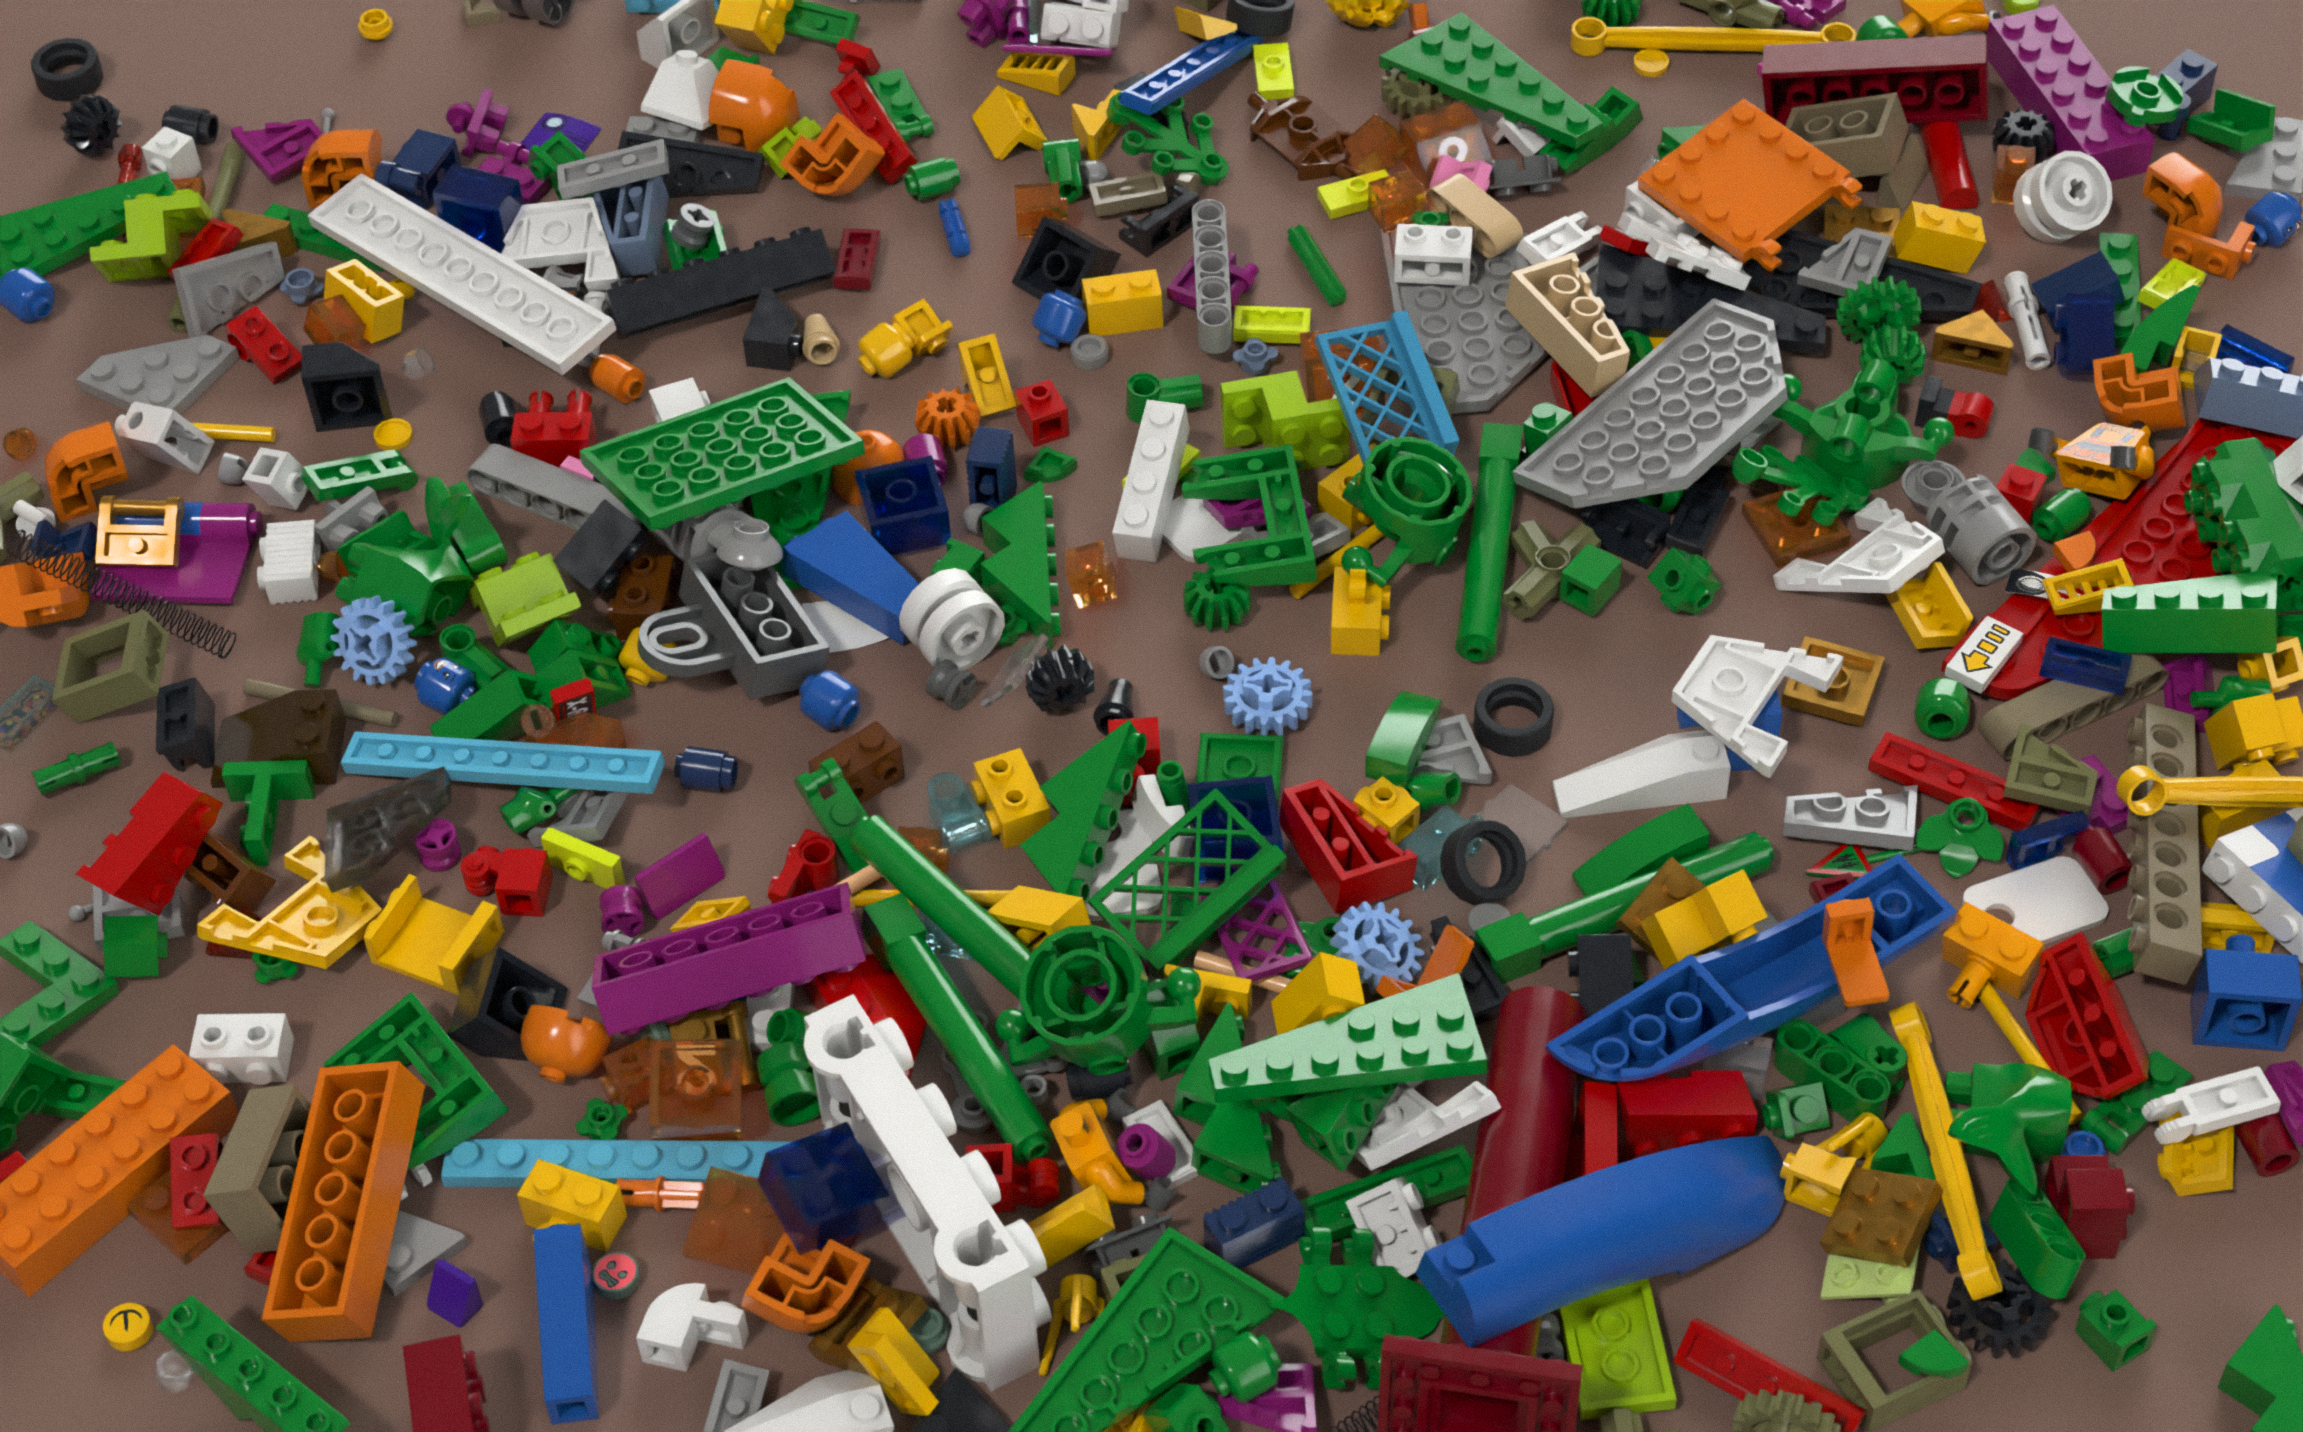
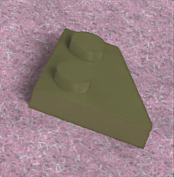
[2003,723,2099,816]

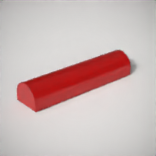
[1918,121,1979,209]

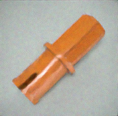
[615,1176,708,1212]

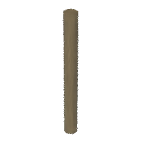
[243,678,399,728]

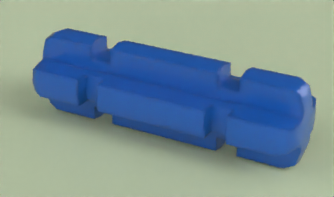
[938,198,971,258]

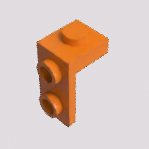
[2161,221,2257,280]
[1822,897,1889,1007]
[1376,924,1474,998]

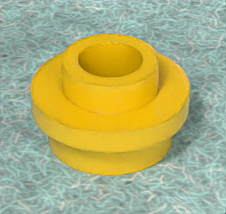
[358,9,394,41]

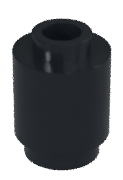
[162,104,219,145]
[478,391,519,446]
[1065,1058,1133,1101]

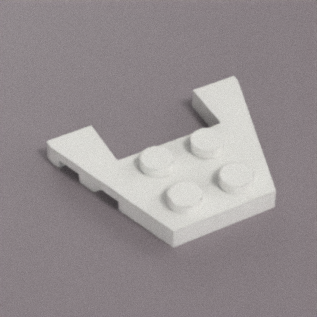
[501,197,620,292]
[1617,211,1751,291]
[1773,497,1945,593]
[1671,635,1844,778]
[1354,1080,1501,1171]

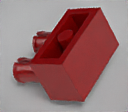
[510,390,599,468]

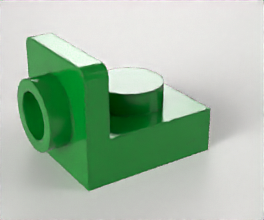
[1762,1080,1830,1140]

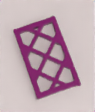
[1002,43,1114,57]
[1201,879,1314,982]

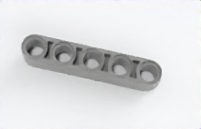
[1192,199,1232,354]
[466,443,642,531]

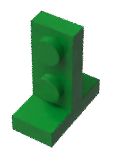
[222,760,316,866]

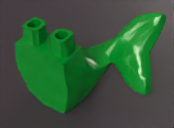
[335,476,474,636]
[1944,1063,2072,1197]

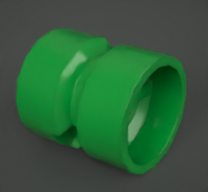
[756,1042,820,1127]

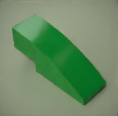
[1538,86,1643,174]
[2119,284,2201,374]
[1365,690,1442,787]
[1572,803,1710,896]

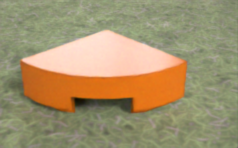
[1408,3,1429,30]
[2052,531,2096,572]

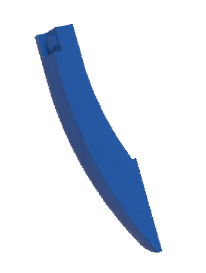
[1546,853,1957,1082]
[1415,1135,1786,1348]

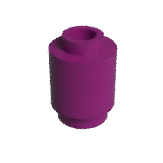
[903,434,948,491]
[1117,1123,1176,1180]

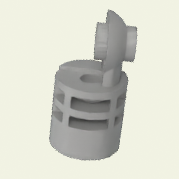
[1902,460,2036,585]
[653,503,783,571]

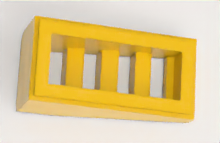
[996,52,1075,96]
[2042,558,2134,615]

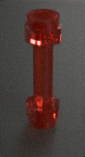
[117,143,143,184]

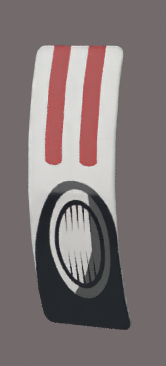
[2005,569,2084,600]

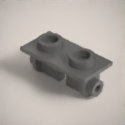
[1487,153,1561,197]
[1081,1211,1175,1280]

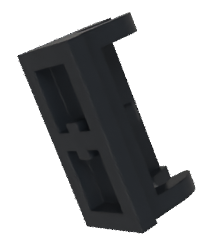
[1119,183,1199,258]
[1581,498,1671,569]
[156,677,215,772]

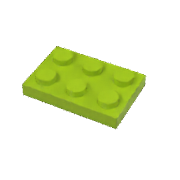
[1557,1278,1677,1420]

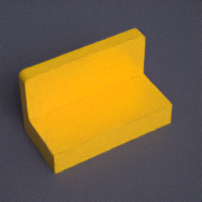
[972,85,1048,161]
[2201,902,2275,953]
[1028,1184,1115,1268]
[847,1307,939,1416]

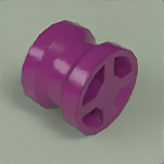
[414,818,462,872]
[599,885,644,937]

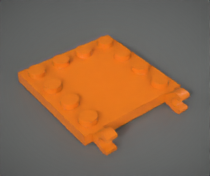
[1637,98,1862,271]

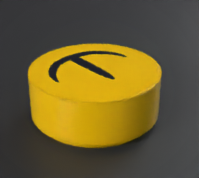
[103,1303,153,1352]

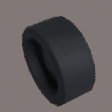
[1226,0,1295,37]
[31,38,103,101]
[1474,677,1554,757]
[1440,820,1527,905]

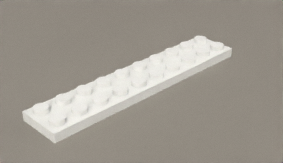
[307,173,617,375]

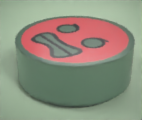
[592,1252,640,1300]

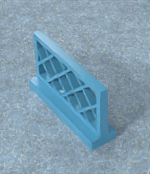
[1315,310,1460,465]

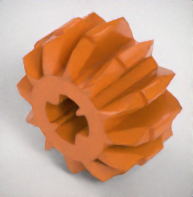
[915,387,981,451]

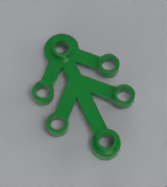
[1106,92,1229,185]
[1732,445,1870,526]

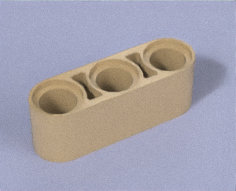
[1425,173,1524,259]

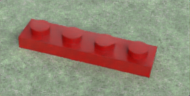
[829,70,918,185]
[1868,731,2042,835]
[1673,1317,1867,1432]

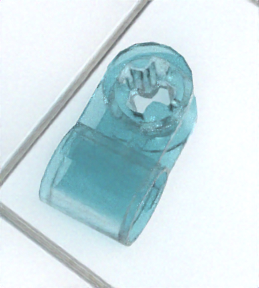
[926,772,991,855]

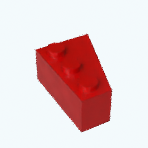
[75,771,224,916]
[1278,778,1418,914]
[1611,1070,1758,1163]

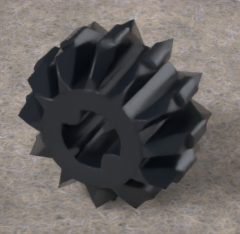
[59,94,124,156]
[1992,107,2055,168]
[1025,644,1095,715]

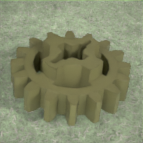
[1381,68,1457,120]
[1732,1389,1841,1432]

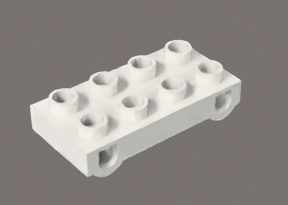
[804,994,1052,1392]

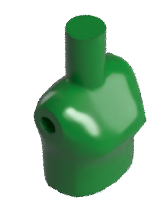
[296,611,340,689]
[2190,675,2271,716]
[1394,772,1461,812]
[498,787,579,835]

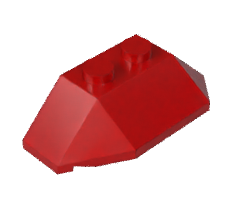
[2025,932,2149,1100]
[802,952,928,1080]

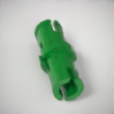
[32,741,122,796]

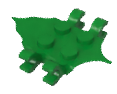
[1270,1227,1445,1390]

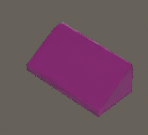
[2162,653,2214,733]
[634,832,725,920]

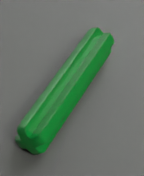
[1287,224,1347,307]

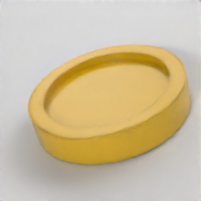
[1633,49,1669,77]
[373,418,413,451]

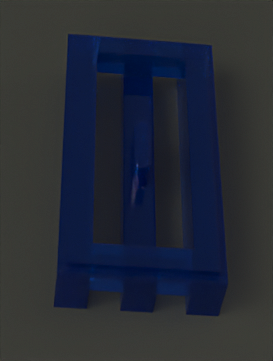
[2216,324,2295,375]
[2039,636,2132,695]

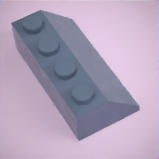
[2193,357,2303,439]

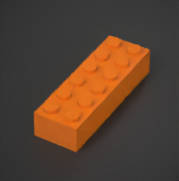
[0,1044,239,1297]
[261,1061,425,1342]

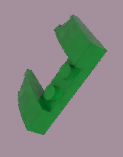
[1181,444,1317,586]
[324,991,509,1170]

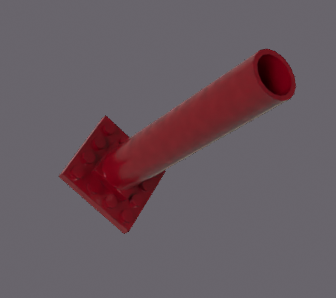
[1377,986,1587,1432]

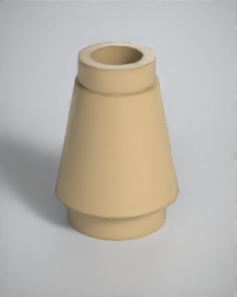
[802,314,840,365]

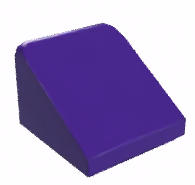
[427,1259,483,1328]

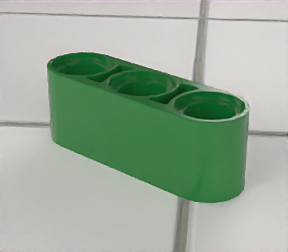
[447,481,508,577]
[1773,1019,1891,1123]
[1988,1179,2086,1299]

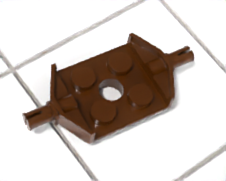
[1247,92,1359,181]

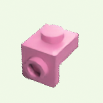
[1430,155,1493,192]

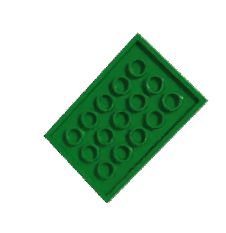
[579,377,865,531]

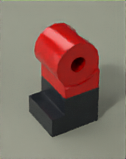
[1914,375,1995,439]

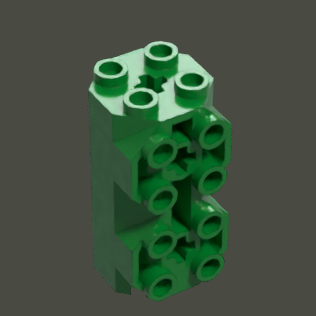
[2184,437,2303,613]

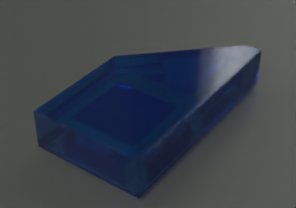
[2005,810,2090,870]

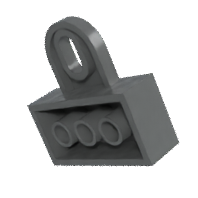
[637,553,830,700]

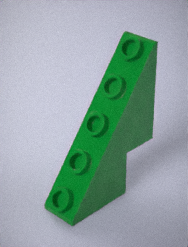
[980,481,1061,649]
[429,649,632,741]
[1020,719,1147,904]
[1174,1002,1281,1195]
[1286,1083,1398,1172]
[155,1295,350,1432]
[2217,1304,2303,1432]

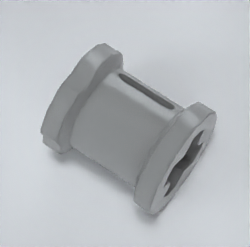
[543,265,589,301]

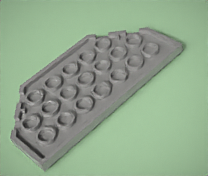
[1375,194,1549,415]
[1512,298,1788,509]

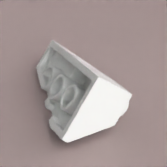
[1552,730,1731,819]
[724,1370,894,1432]

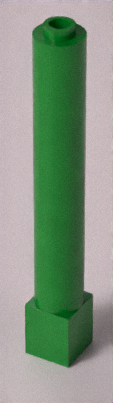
[1455,423,1523,662]
[850,815,1100,1015]
[1475,831,1774,984]
[862,893,1054,1161]

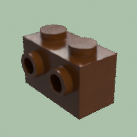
[608,554,679,640]
[808,721,905,804]
[183,830,277,915]

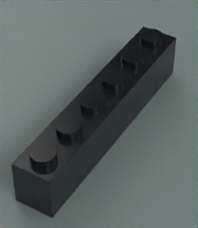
[604,227,835,340]

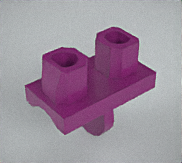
[957,0,1010,48]
[446,88,509,158]

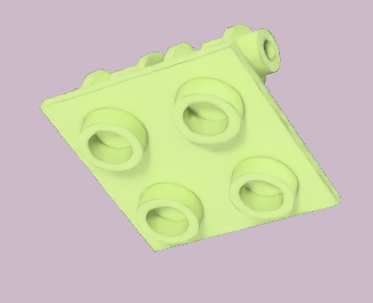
[1820,1244,1920,1304]

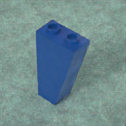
[781,510,919,645]
[533,1224,599,1425]

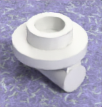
[13,500,56,540]

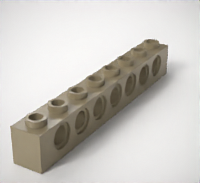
[2125,702,2202,985]

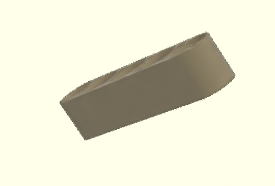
[1978,653,2169,761]

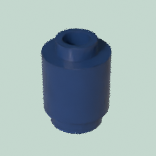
[674,746,738,792]

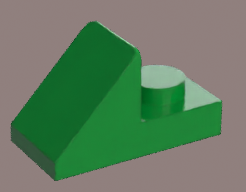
[1870,1112,1936,1212]

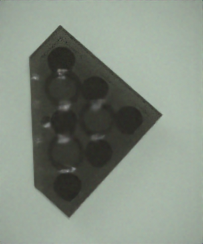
[325,766,451,893]

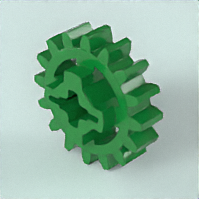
[1836,276,1922,343]

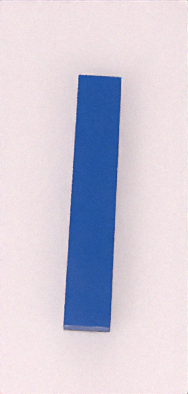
[1119,29,1263,116]

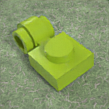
[757,116,823,179]

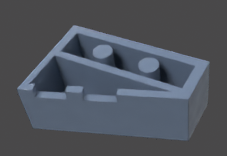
[593,175,669,277]

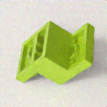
[90,189,215,283]
[1220,371,1349,471]
[468,551,582,648]

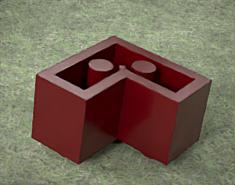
[2044,1155,2135,1259]

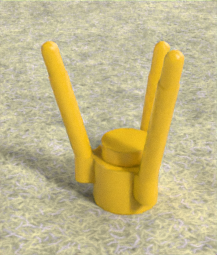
[1815,1112,1888,1169]
[1039,1274,1105,1377]

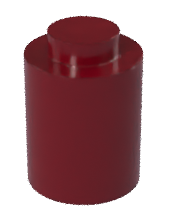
[2072,827,2132,895]
[2234,1113,2300,1177]

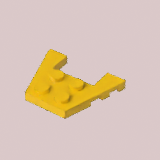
[197,835,383,969]

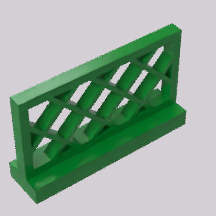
[1088,788,1287,980]

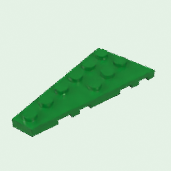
[0,171,177,280]

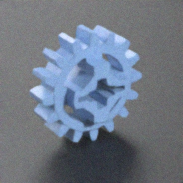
[331,596,417,685]
[1223,657,1313,736]
[1330,901,1424,995]

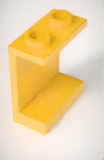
[363,874,504,995]

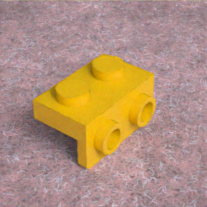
[1884,561,1973,649]
[2157,1111,2234,1197]

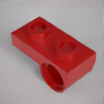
[226,305,302,385]
[768,829,839,904]
[170,1133,224,1231]

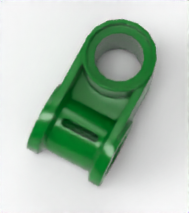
[1826,1012,1907,1099]

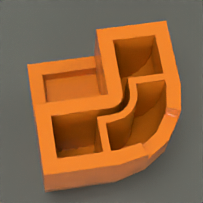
[709,59,800,153]
[780,112,885,197]
[302,129,383,208]
[2142,152,2223,239]
[2093,352,2187,434]
[44,420,129,523]
[0,552,90,627]
[741,1233,871,1335]

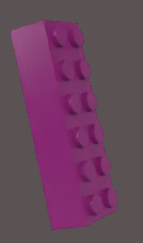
[1987,5,2155,181]
[592,882,866,1036]

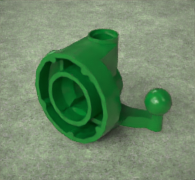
[1771,359,1955,490]
[1341,436,1475,589]
[995,925,1201,1076]

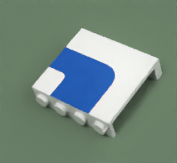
[2201,807,2303,964]

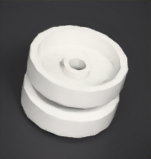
[2013,151,2113,243]
[899,568,1005,671]

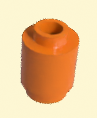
[589,354,645,403]

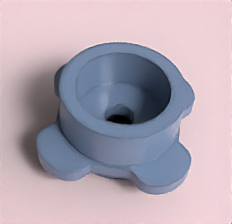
[280,268,324,304]
[1233,338,1278,375]

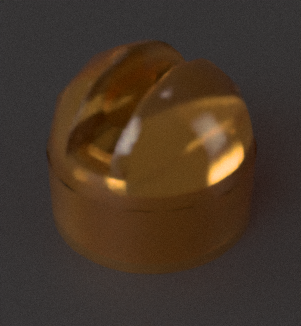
[3,427,38,460]
[316,550,349,582]
[520,704,555,738]

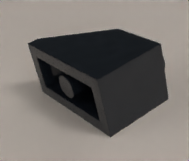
[742,287,803,372]

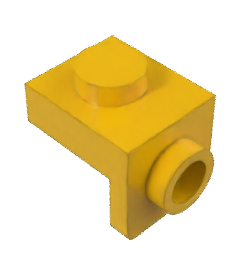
[891,299,953,357]

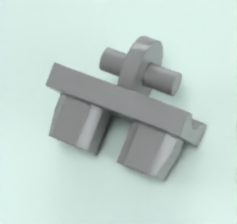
[314,486,389,559]

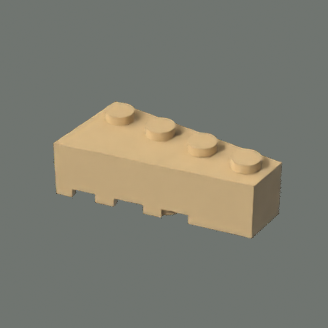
[1505,252,1630,398]

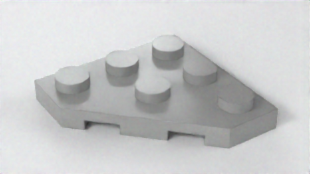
[76,335,240,415]

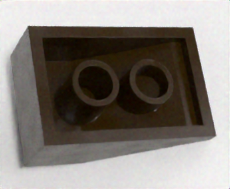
[210,689,346,788]

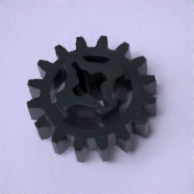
[1946,1259,2054,1358]

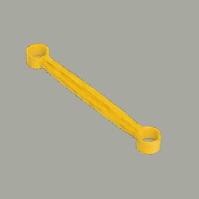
[1570,17,1857,56]
[2116,765,2303,816]
[1889,1001,2002,1301]

